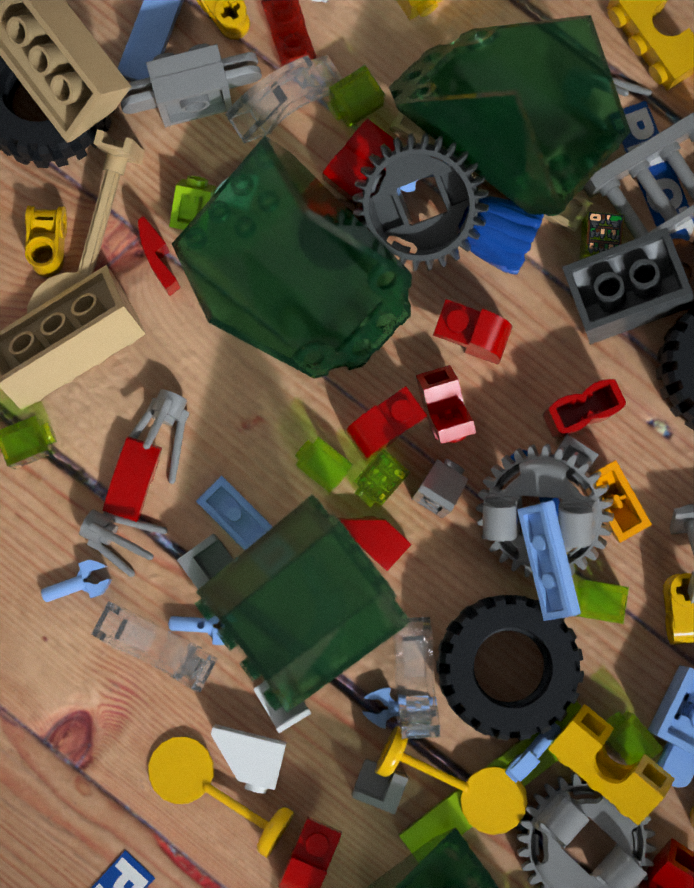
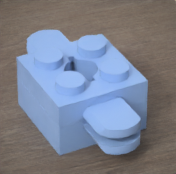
[647,665,694,788]

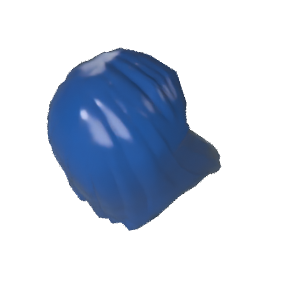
[457,196,544,275]

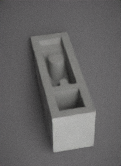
[412,459,468,518]

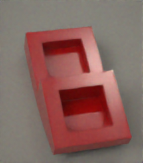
[138,216,181,297]
[102,436,162,522]

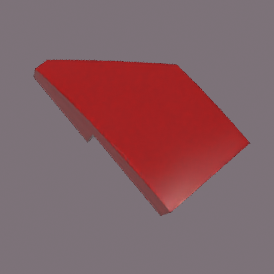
[333,515,412,571]

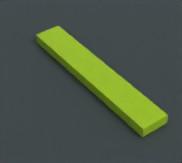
[398,701,581,866]

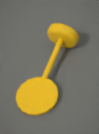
[375,725,528,835]
[148,737,295,858]

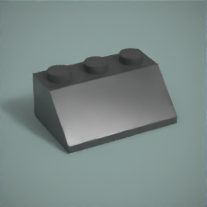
[562,227,694,345]

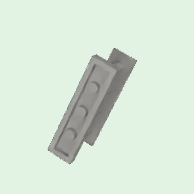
[582,112,694,239]

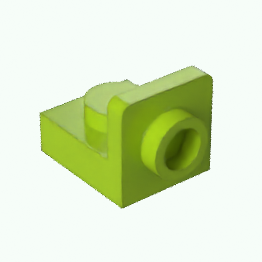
[169,176,216,234]

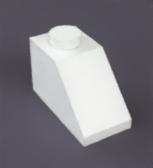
[211,724,287,794]

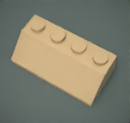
[0,0,131,143]
[0,265,146,411]

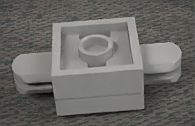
[121,44,262,127]

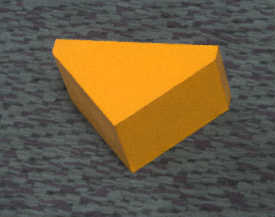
[586,460,652,543]

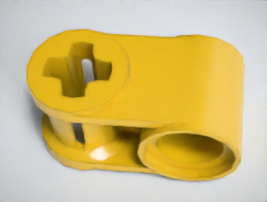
[196,0,250,40]
[25,205,67,277]
[662,573,694,645]

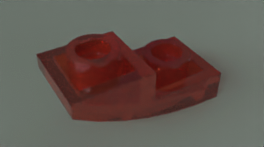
[261,0,317,74]

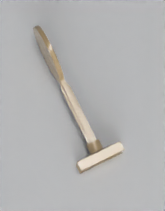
[27,129,145,314]

